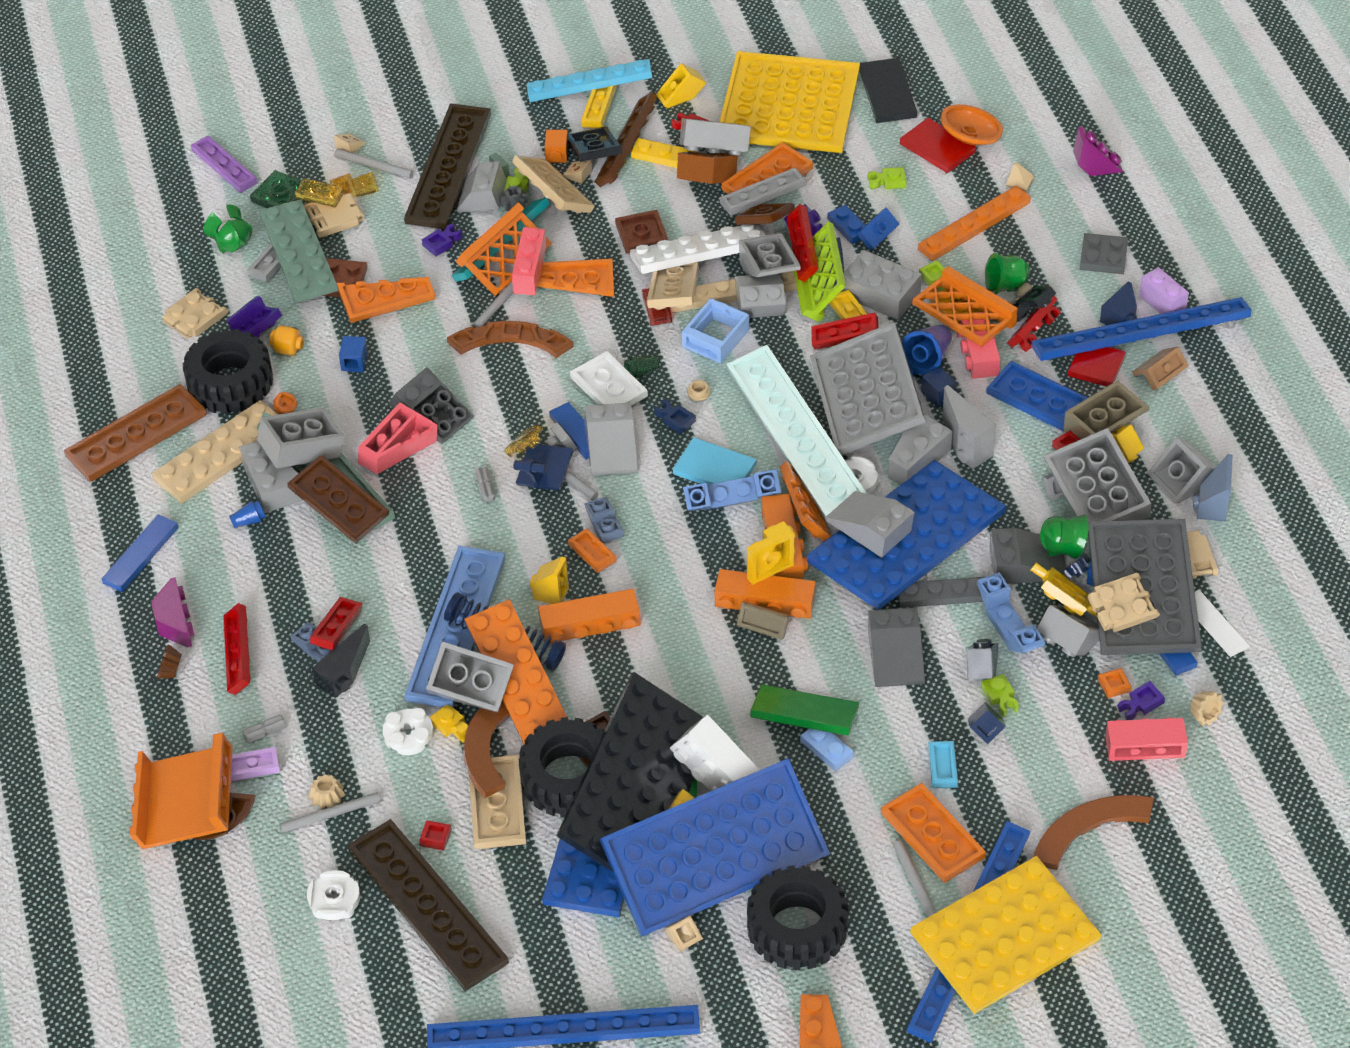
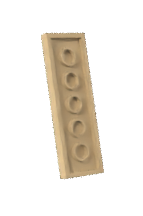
[151,400,278,504]

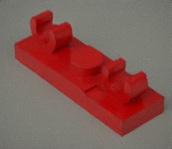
[1007,296,1061,352]

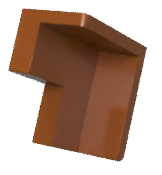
[677,151,738,184]

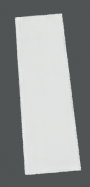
[1195,590,1250,657]

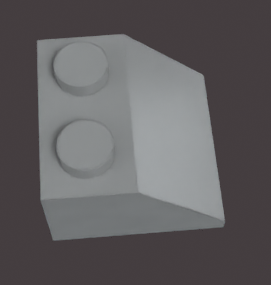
[457,161,507,213]
[734,273,786,318]
[1147,437,1216,503]
[1037,605,1099,657]

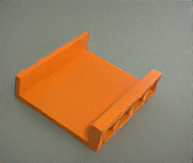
[129,732,233,849]

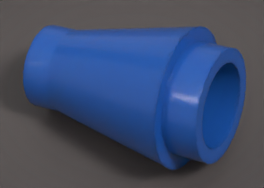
[229,500,266,528]

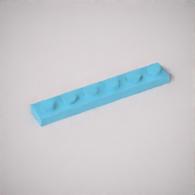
[527,59,652,102]

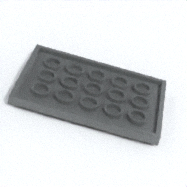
[1088,519,1202,655]

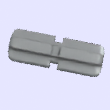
[476,467,495,503]
[243,715,286,743]

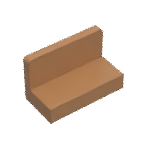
[1132,346,1189,390]

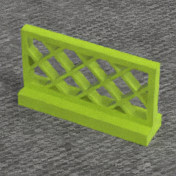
[792,221,846,322]

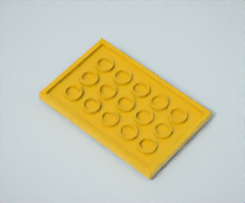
[910,856,1102,1014]

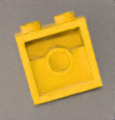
[747,521,796,585]

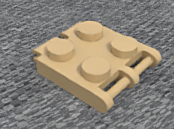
[304,192,364,238]
[162,288,228,339]
[1187,530,1218,579]
[1088,573,1160,632]

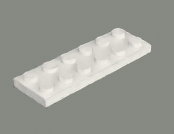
[630,224,766,274]

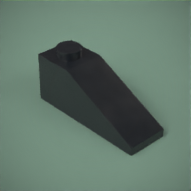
[312,624,370,698]

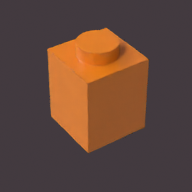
[545,130,569,163]

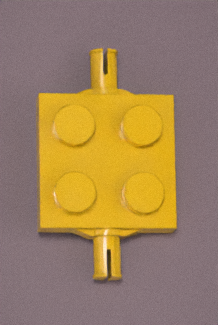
[1030,562,1097,618]

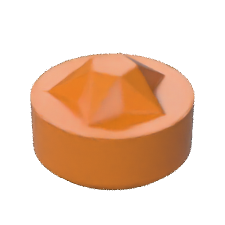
[273,392,297,414]

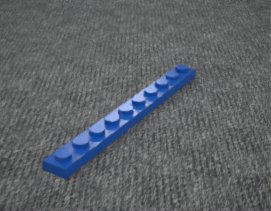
[1032,297,1252,361]
[906,821,1031,1043]
[427,1005,700,1048]

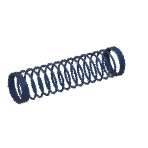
[444,592,566,672]

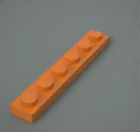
[918,186,1031,262]

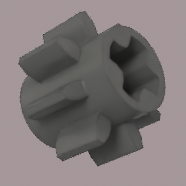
[500,186,528,211]

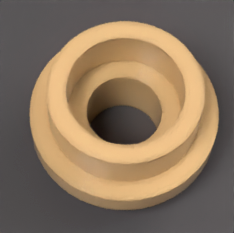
[687,380,710,401]

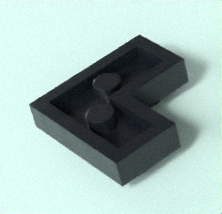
[1012,286,1056,322]

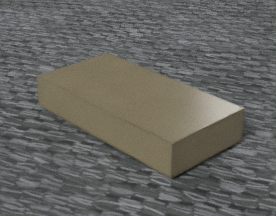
[736,601,790,640]

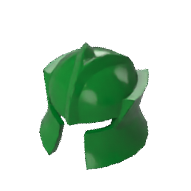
[204,204,252,254]
[985,253,1030,295]
[1040,514,1089,560]

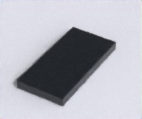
[860,58,918,123]

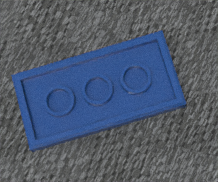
[986,361,1088,431]

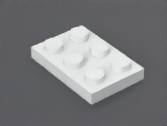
[570,351,648,405]

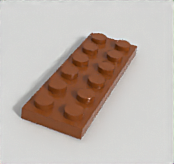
[64,384,207,482]

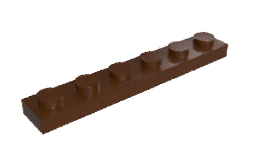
[594,92,657,187]

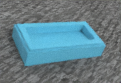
[928,741,958,788]

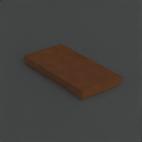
[287,455,389,544]

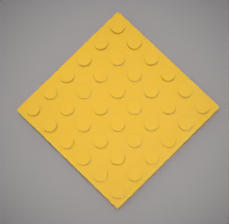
[719,51,860,153]

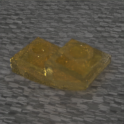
[330,171,379,197]
[504,425,543,458]

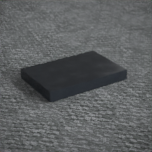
[568,126,622,162]

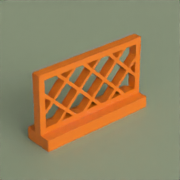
[455,202,552,296]
[912,266,1018,347]

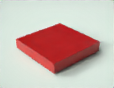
[1068,347,1126,387]

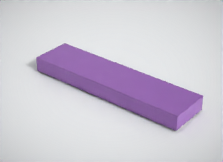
[191,136,258,193]

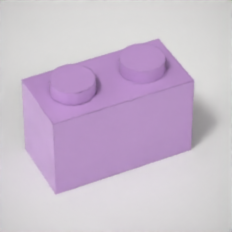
[1139,267,1189,314]

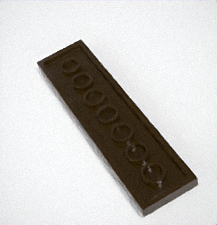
[404,103,491,229]
[348,819,509,992]

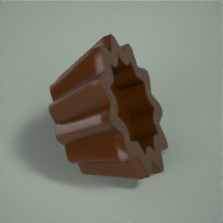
[156,644,182,679]

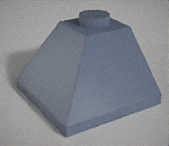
[1193,454,1233,522]

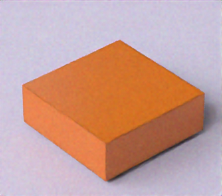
[1098,668,1132,698]

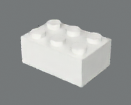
[670,714,760,792]

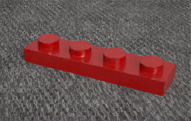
[787,204,819,282]
[223,603,251,695]

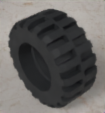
[183,329,273,414]
[518,717,604,818]
[747,865,848,970]

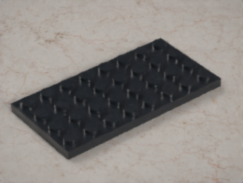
[556,672,703,872]

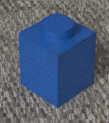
[339,336,368,372]

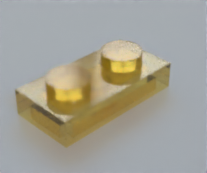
[295,178,344,208]

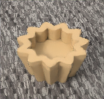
[1190,691,1224,726]
[308,774,345,809]

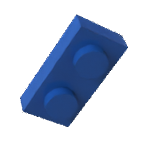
[827,205,865,244]

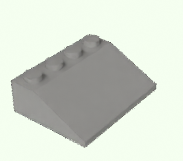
[1043,428,1151,522]

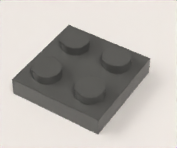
[1080,233,1128,274]

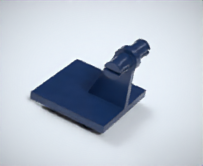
[513,443,573,491]

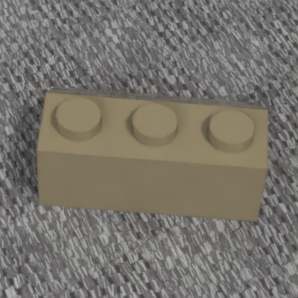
[1063,381,1149,439]

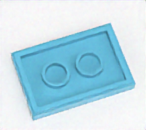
[673,437,757,485]

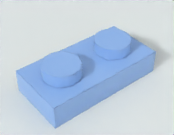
[800,729,854,771]

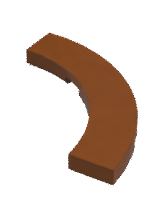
[447,321,574,358]
[463,701,510,799]
[1033,795,1154,870]

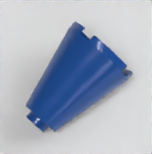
[902,325,952,375]

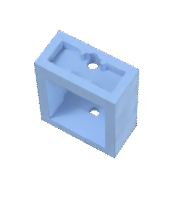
[682,298,749,364]

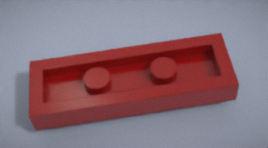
[811,312,879,350]
[310,597,362,650]

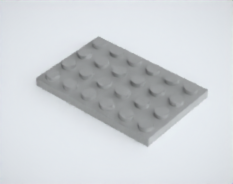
[810,322,926,455]

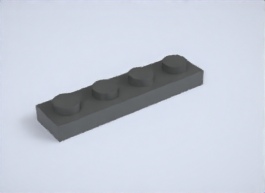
[898,577,985,608]

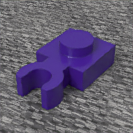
[421,224,462,257]
[1117,681,1165,720]

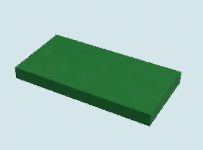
[750,684,859,736]

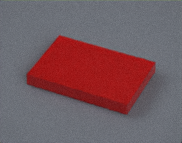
[900,118,976,174]

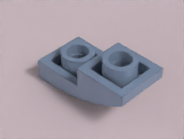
[584,497,624,543]
[290,622,339,662]

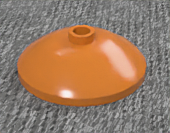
[941,104,1003,145]

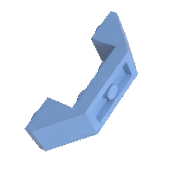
[683,469,781,511]
[977,572,1045,653]

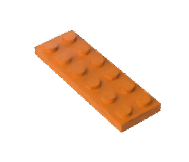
[464,599,567,745]

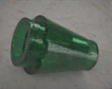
[624,355,659,379]

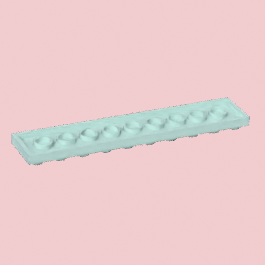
[727,345,867,518]

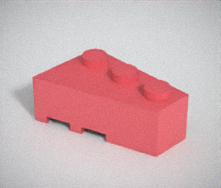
[358,403,438,475]

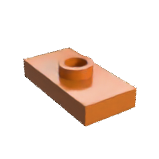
[568,528,617,573]

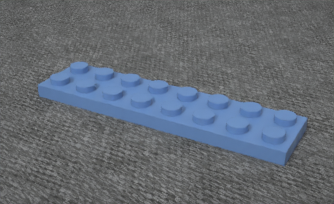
[405,546,505,708]

